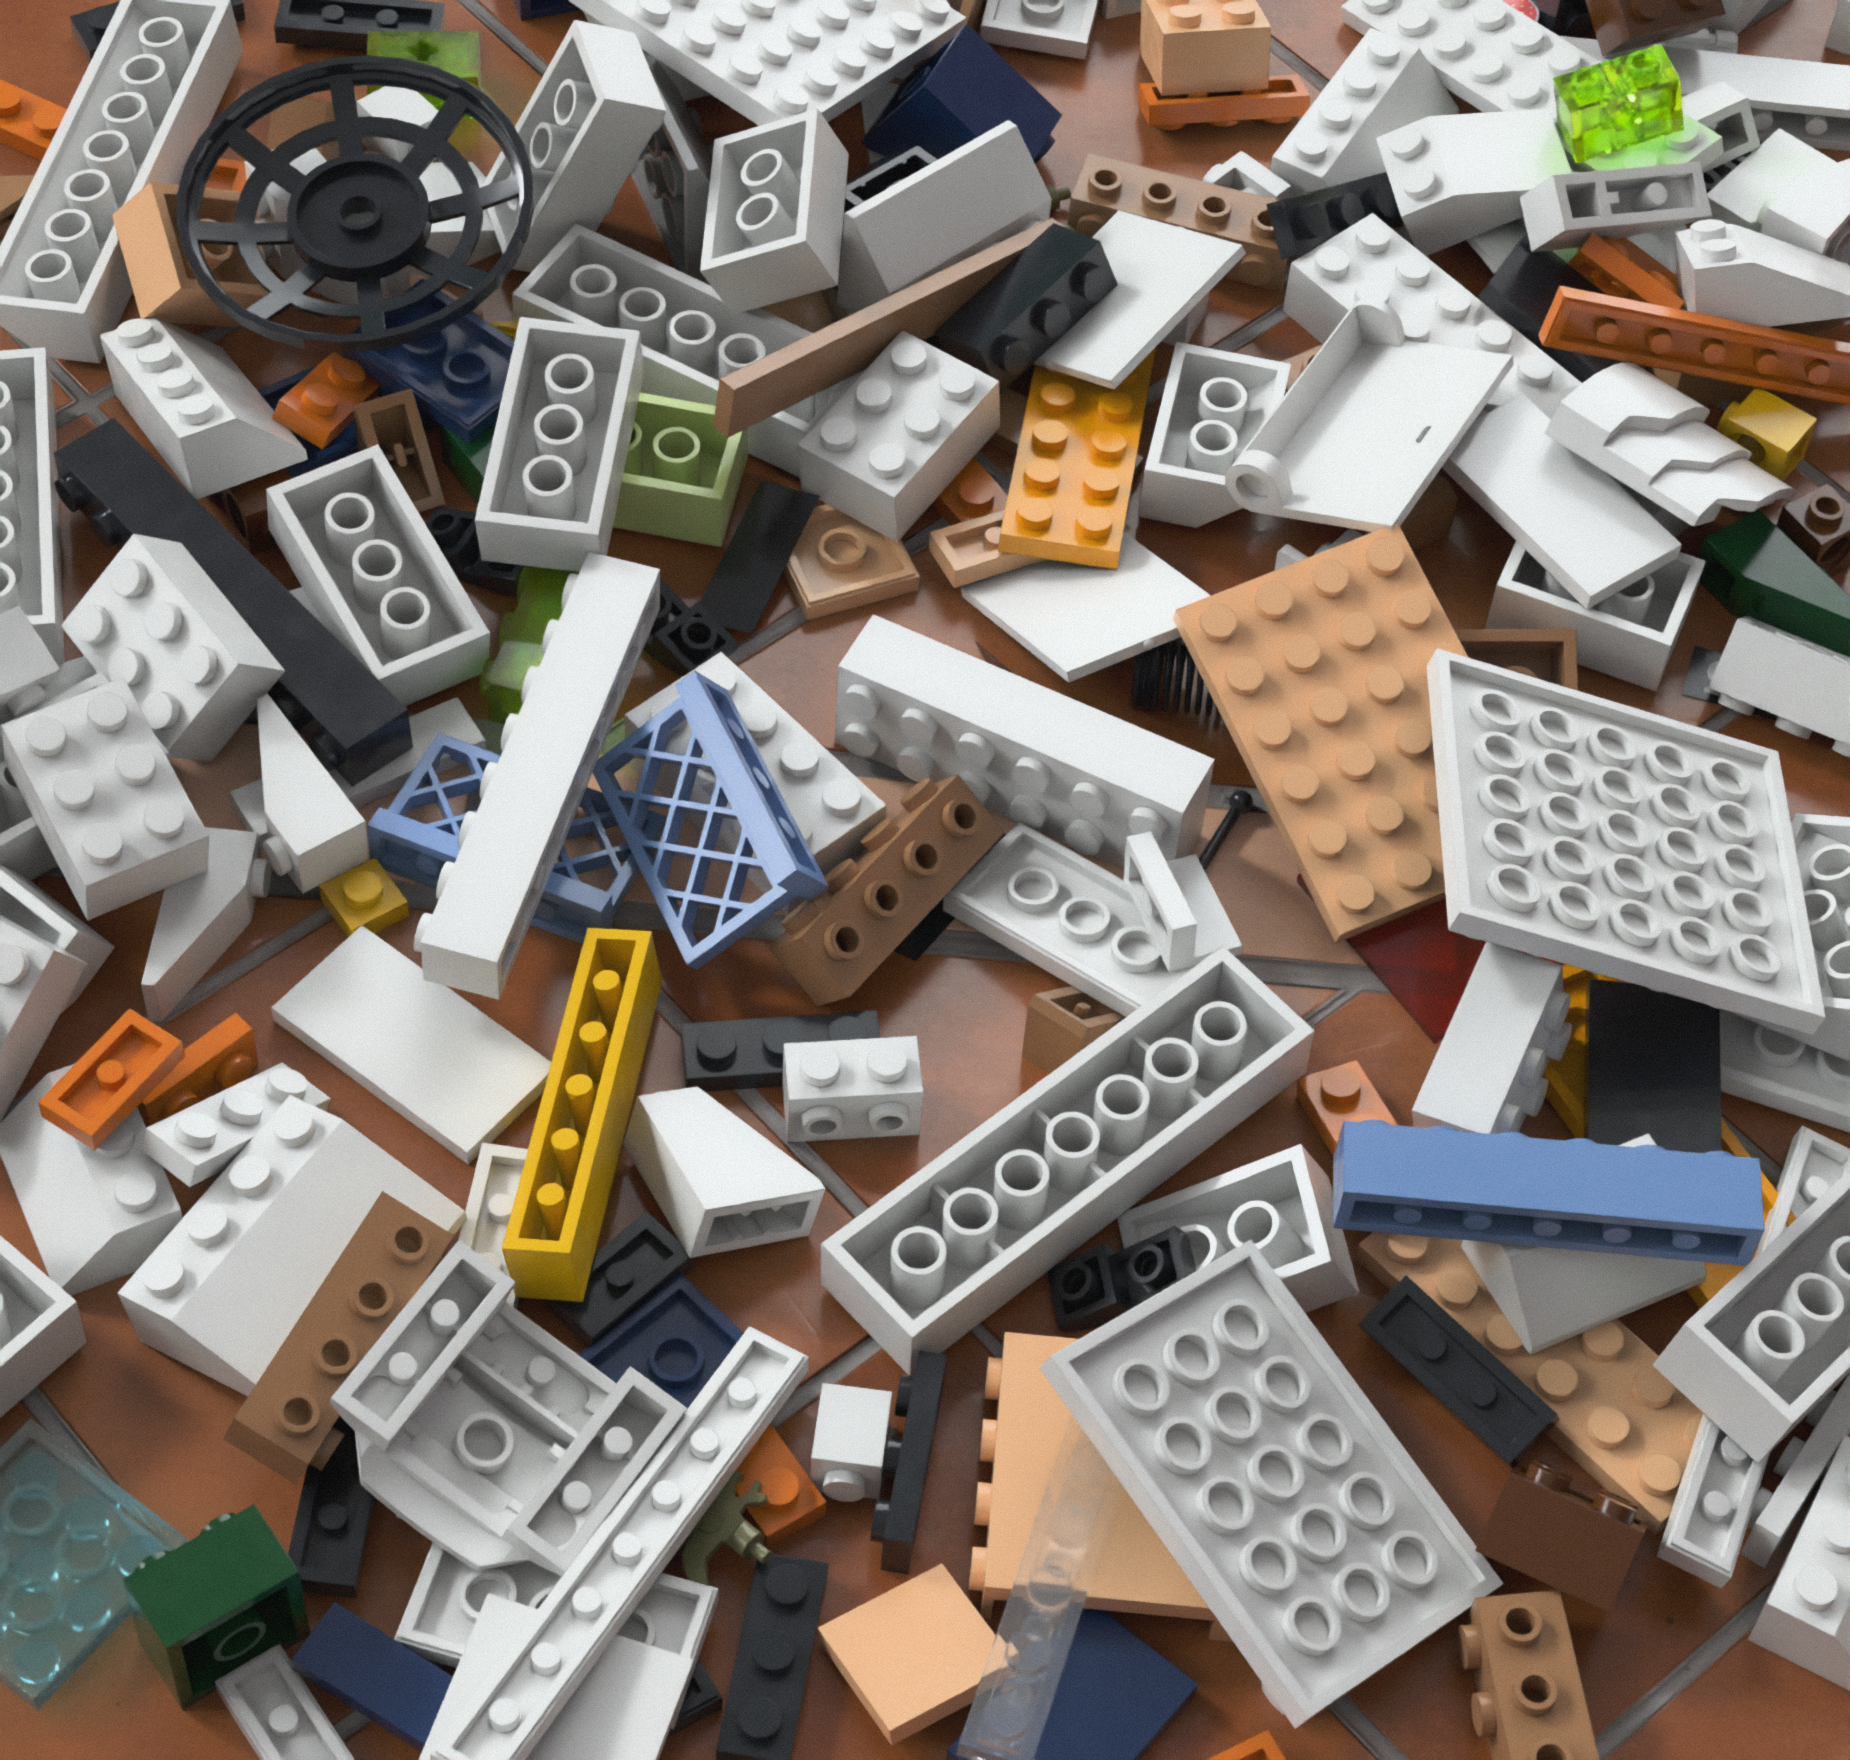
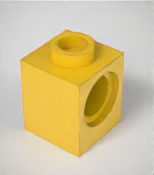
[1717,388,1817,482]

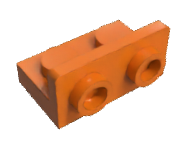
[1568,233,1685,309]

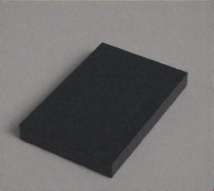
[1478,232,1641,383]
[1584,979,1722,1153]

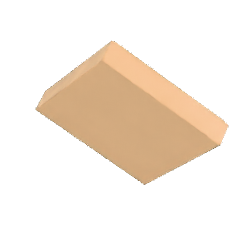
[783,504,920,621]
[818,1563,1018,1746]

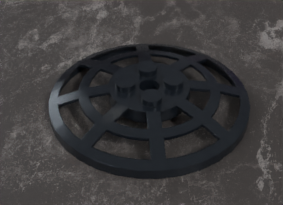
[177,55,534,353]

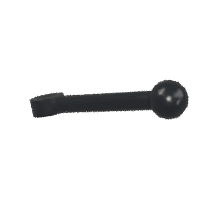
[1199,790,1254,873]

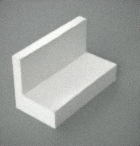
[1123,831,1242,972]

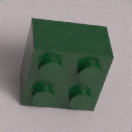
[122,1504,310,1710]

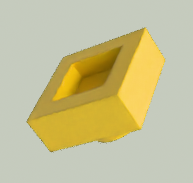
[319,858,409,937]

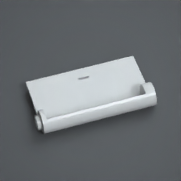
[1225,298,1514,532]

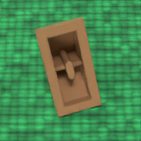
[353,389,445,512]
[1022,986,1126,1074]

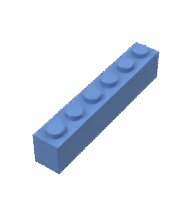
[1333,1119,1764,1266]

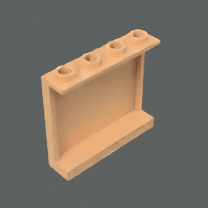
[969,1332,1233,1642]

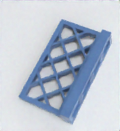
[593,670,829,970]
[367,733,666,944]

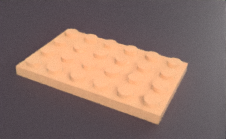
[1173,522,1469,943]

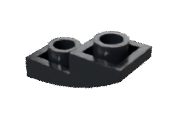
[425,507,542,597]
[643,578,739,677]
[1047,1226,1197,1333]

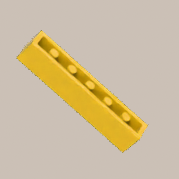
[502,928,662,1302]

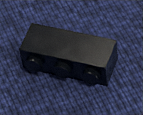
[935,223,1118,394]

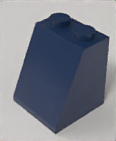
[861,23,1062,163]

